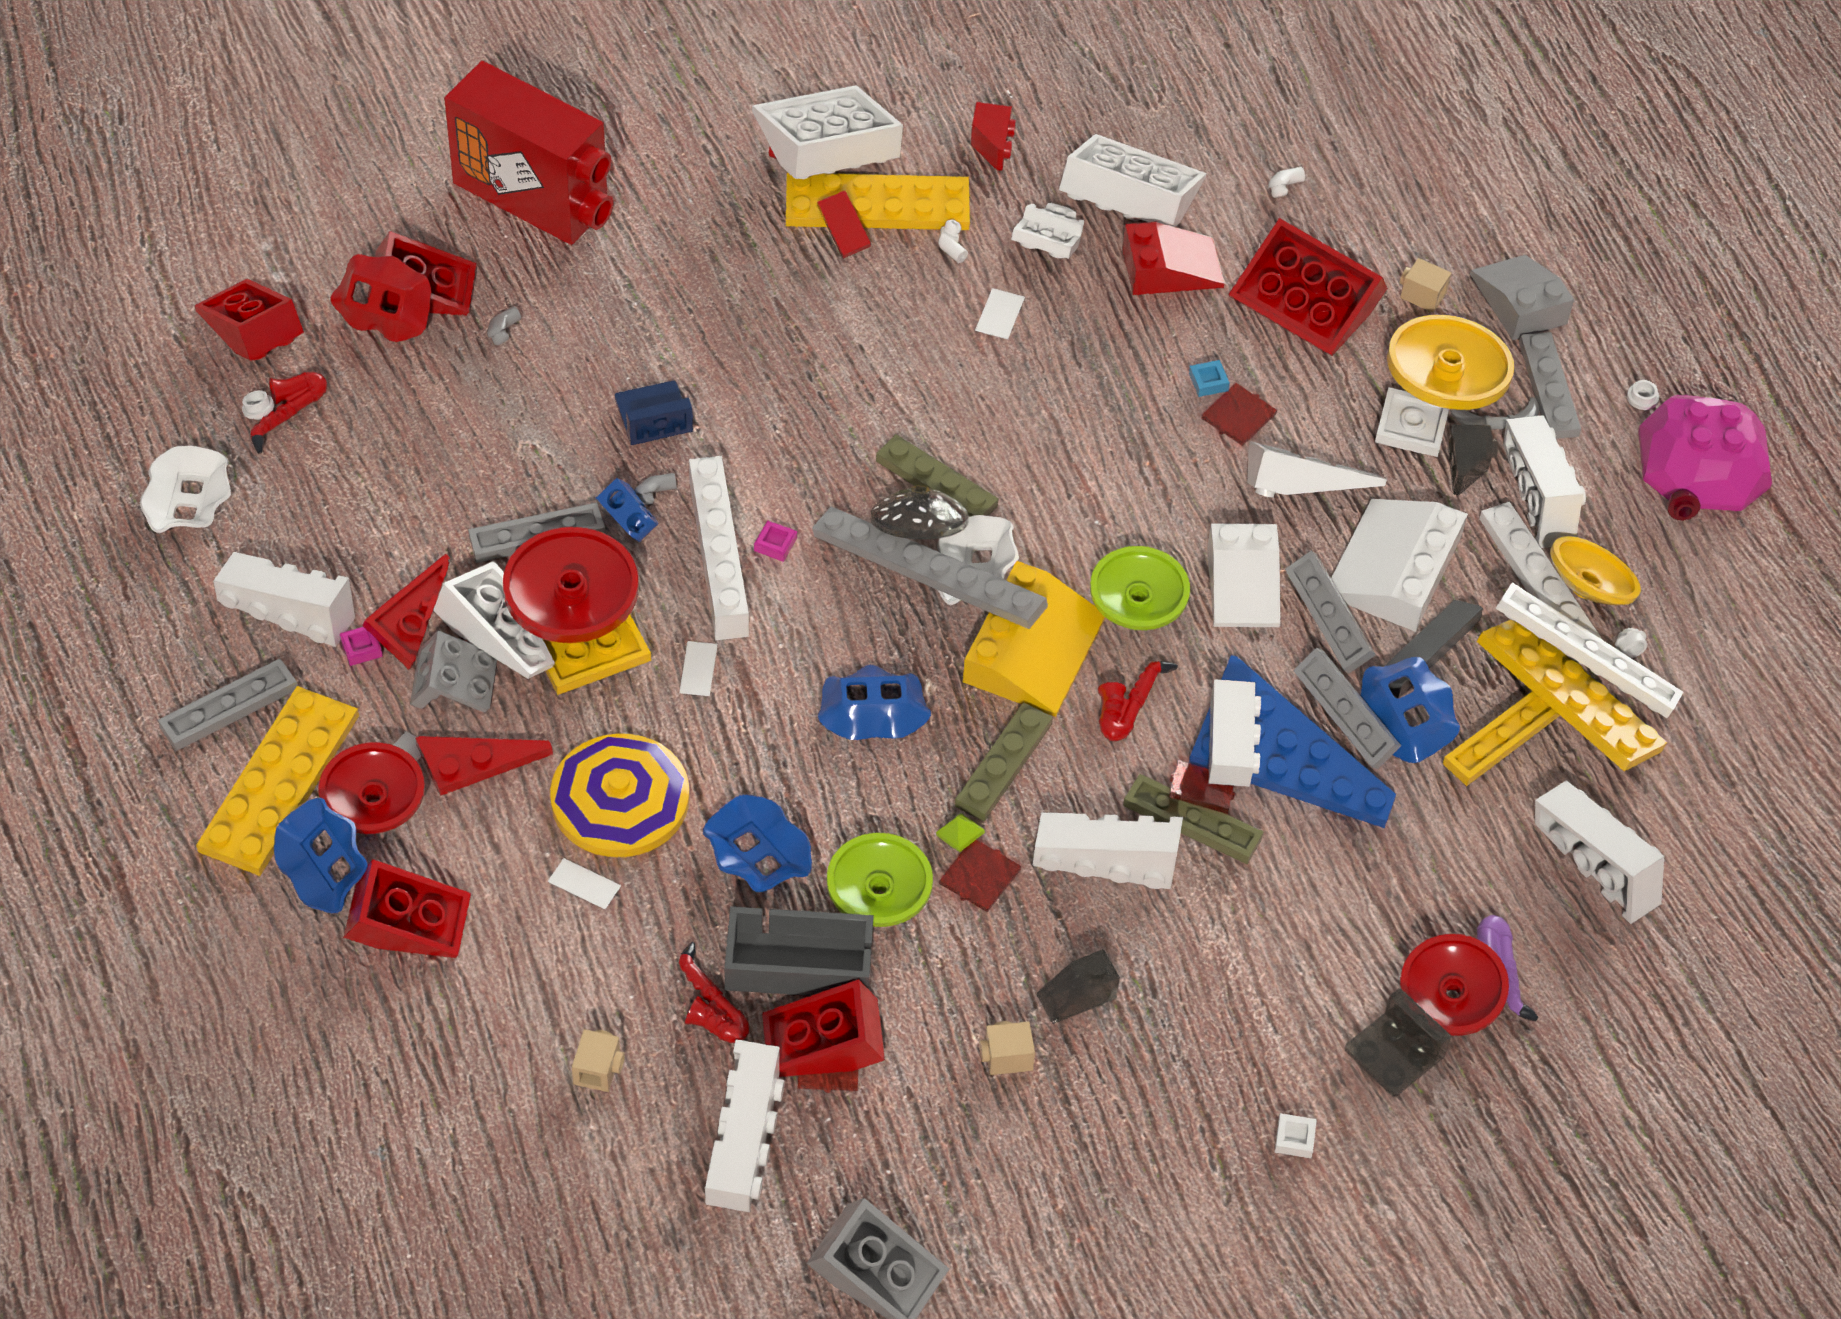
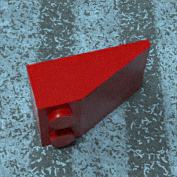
[1122,222,1224,295]
[367,231,477,316]
[194,279,304,361]
[343,859,471,958]
[762,979,885,1077]

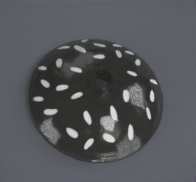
[870,485,969,539]

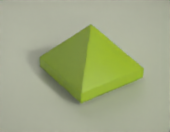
[936,813,985,852]

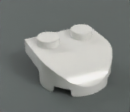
[1011,203,1084,259]

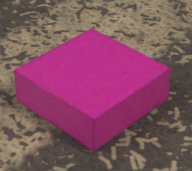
[754,520,797,562]
[339,627,383,666]

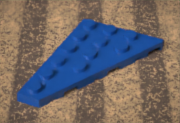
[1189,655,1396,828]

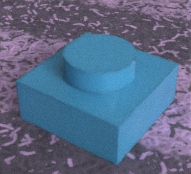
[1189,360,1230,397]

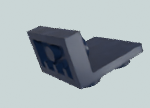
[614,380,693,445]

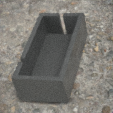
[724,906,874,996]

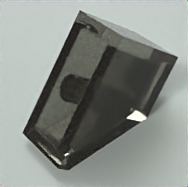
[1447,425,1498,495]
[1037,949,1120,1024]

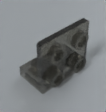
[1344,988,1452,1097]

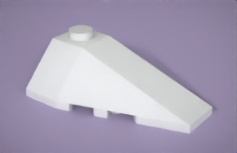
[1247,441,1387,498]
[434,561,555,679]

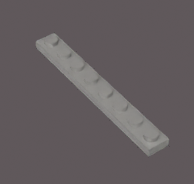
[812,506,1048,629]

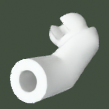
[1268,167,1305,198]
[938,220,968,263]

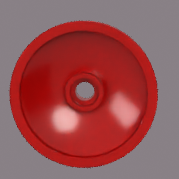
[318,742,425,834]
[1400,934,1509,1036]

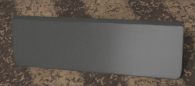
[1385,600,1483,698]

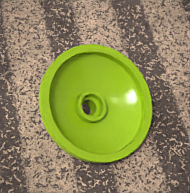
[1090,546,1190,630]
[827,833,933,927]

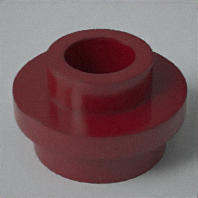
[1667,490,1701,521]

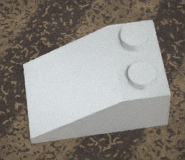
[1207,524,1280,627]

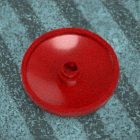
[503,527,639,643]

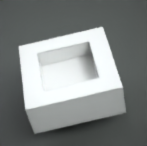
[1275,1113,1316,1158]

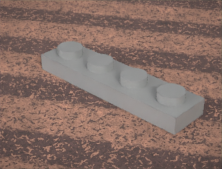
[1519,332,1581,439]
[468,502,605,563]
[1285,550,1376,674]
[1293,648,1401,769]
[158,658,297,751]

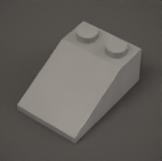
[1470,255,1574,340]
[807,1198,949,1319]

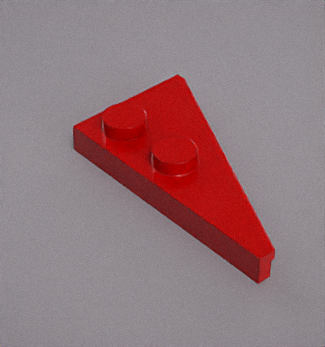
[362,554,450,670]
[415,736,553,796]

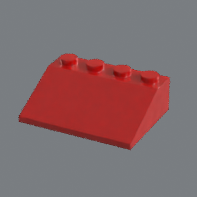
[1228,218,1388,356]

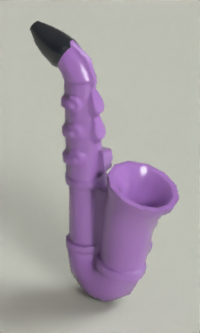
[1476,915,1538,1022]

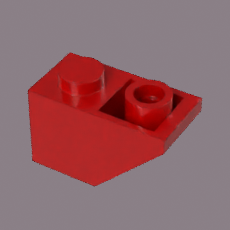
[971,102,1016,171]

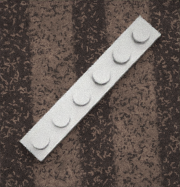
[1479,501,1603,664]
[1496,583,1683,718]

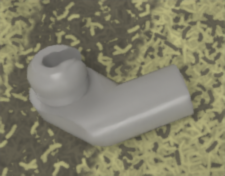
[487,306,521,346]
[635,473,677,505]

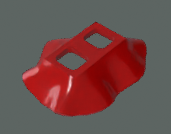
[330,254,431,342]

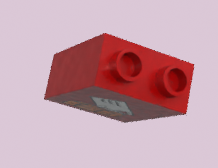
[444,60,614,245]

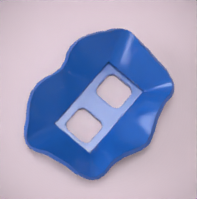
[1360,657,1460,763]
[818,664,931,740]
[703,795,812,892]
[274,797,367,914]

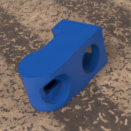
[596,478,659,542]

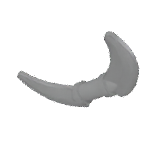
[1450,397,1539,433]

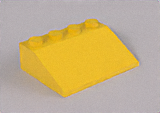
[963,561,1106,717]

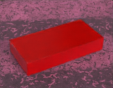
[817,190,871,259]

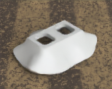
[140,446,231,533]
[937,515,1019,605]

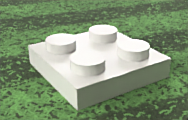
[1375,387,1449,457]

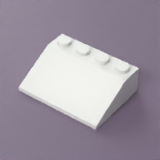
[752,85,903,179]
[1059,134,1206,227]
[1331,499,1468,632]

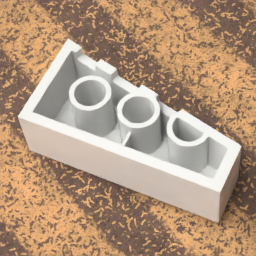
[1503,415,1586,548]
[213,552,355,647]
[1535,780,1664,924]
[1033,812,1183,889]
[705,1039,785,1212]

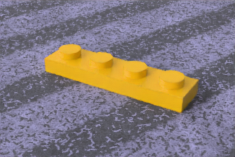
[1443,691,1560,786]

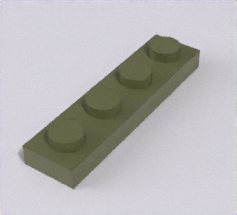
[876,434,999,518]
[955,702,1053,822]
[1123,774,1264,865]

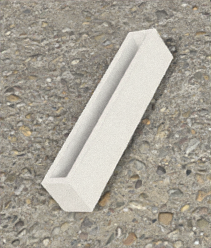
[689,456,749,641]

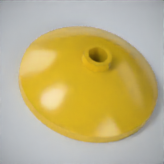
[1550,536,1641,606]

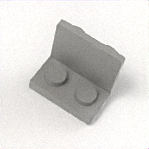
[410,630,497,712]

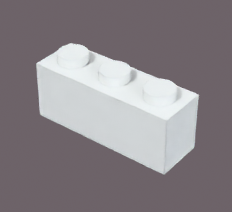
[1208,679,1261,787]

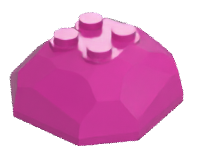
[1638,395,1772,511]

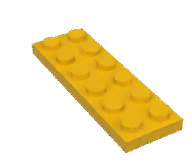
[786,173,970,230]
[1476,619,1667,771]
[196,686,359,876]

